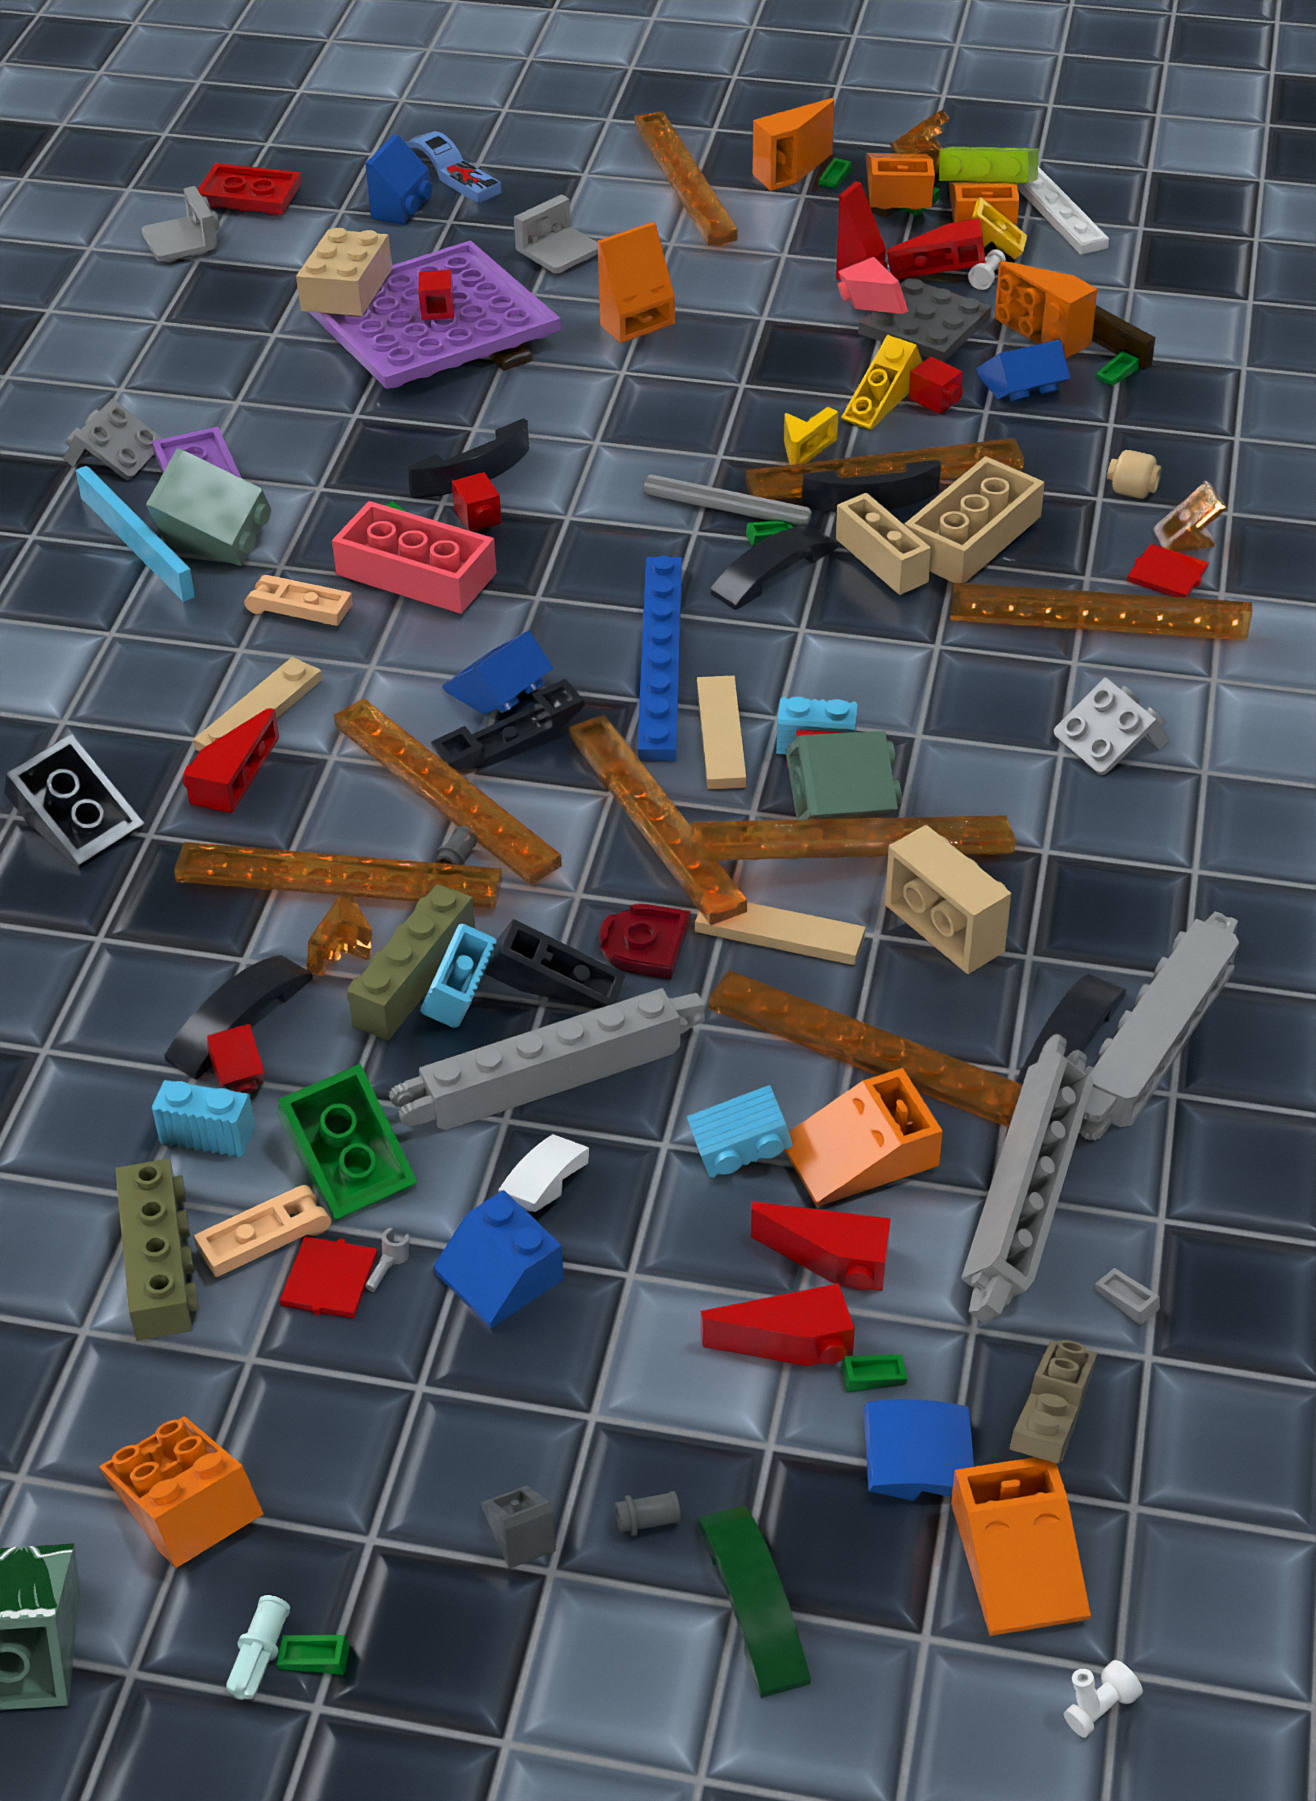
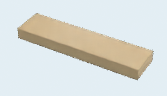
[697,676,746,789]
[695,894,866,965]

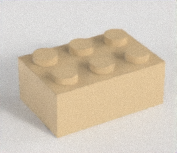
[296,228,393,316]
[885,825,1011,974]

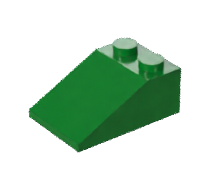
[277,1063,418,1221]

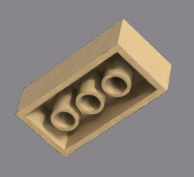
[904,456,1045,586]

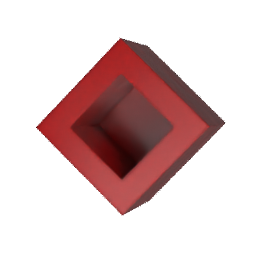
[418,270,454,320]
[909,357,963,414]
[452,472,502,532]
[207,1024,265,1094]

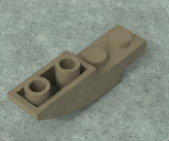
[1009,1340,1097,1464]

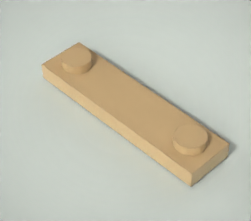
[193,657,322,752]

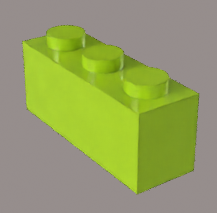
[939,147,1039,183]

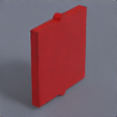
[1127,543,1209,600]
[280,1236,378,1319]

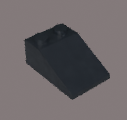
[4,734,144,868]

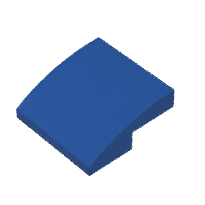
[864,1399,974,1501]

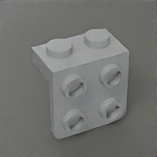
[141,186,220,262]
[514,194,598,273]
[63,398,163,480]
[1054,677,1170,775]

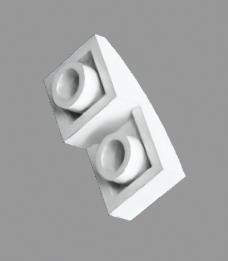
[498,1134,589,1212]

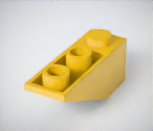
[841,335,922,430]

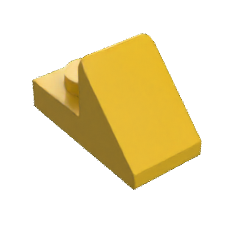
[972,197,1027,260]
[784,407,838,471]

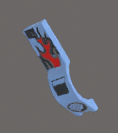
[405,131,502,204]

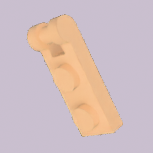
[244,575,353,626]
[193,1185,331,1278]

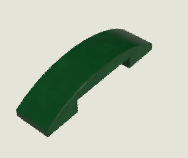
[698,1505,811,1698]

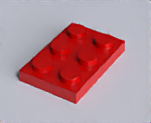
[197,163,302,215]

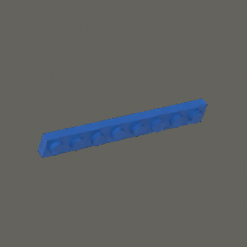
[637,556,682,761]

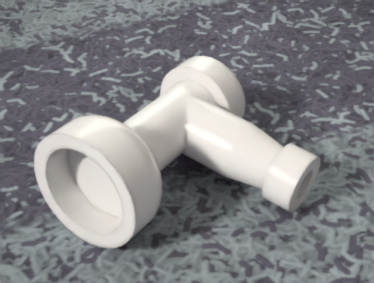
[968,250,1006,290]
[1064,1660,1143,1738]

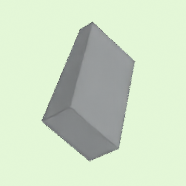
[1095,1268,1160,1325]

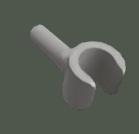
[365,1228,409,1292]

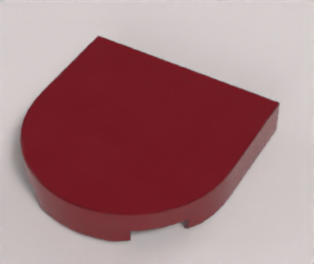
[599,904,691,979]

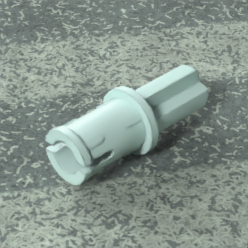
[226,1595,290,1700]

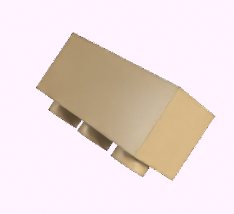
[836,493,931,595]

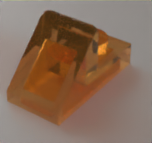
[890,110,949,154]
[1153,481,1227,552]
[307,890,372,976]

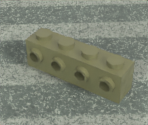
[347,884,475,1041]
[115,1158,199,1341]

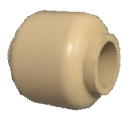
[1107,450,1161,499]

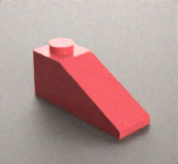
[837,257,908,314]

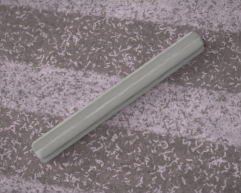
[644,474,811,526]

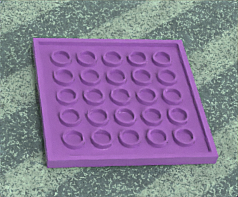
[309,240,562,389]

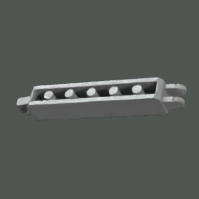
[1079,911,1239,1141]
[389,988,705,1130]
[961,1034,1094,1323]

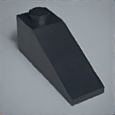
[484,918,626,1009]

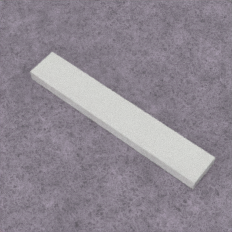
[1016,166,1109,255]

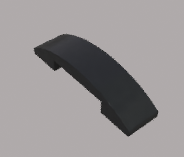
[407,418,529,498]
[801,460,941,512]
[711,526,838,610]
[431,678,585,770]
[164,955,313,1080]
[1014,974,1127,1092]

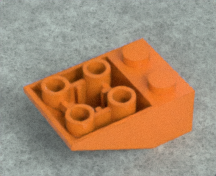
[753,98,834,191]
[866,153,935,210]
[949,182,1019,226]
[597,222,675,343]
[994,261,1098,359]
[784,1068,943,1207]
[99,1416,264,1568]
[951,1457,1091,1636]

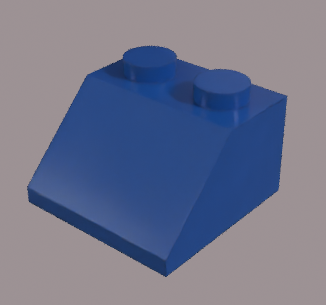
[365,134,432,225]
[976,339,1070,402]
[442,630,554,714]
[433,1190,564,1329]

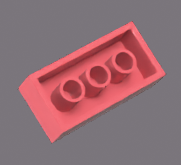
[332,501,497,614]

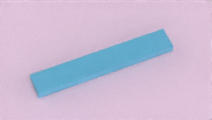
[75,466,195,602]

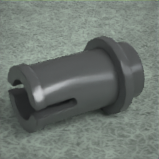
[435,826,478,875]
[615,1491,681,1536]

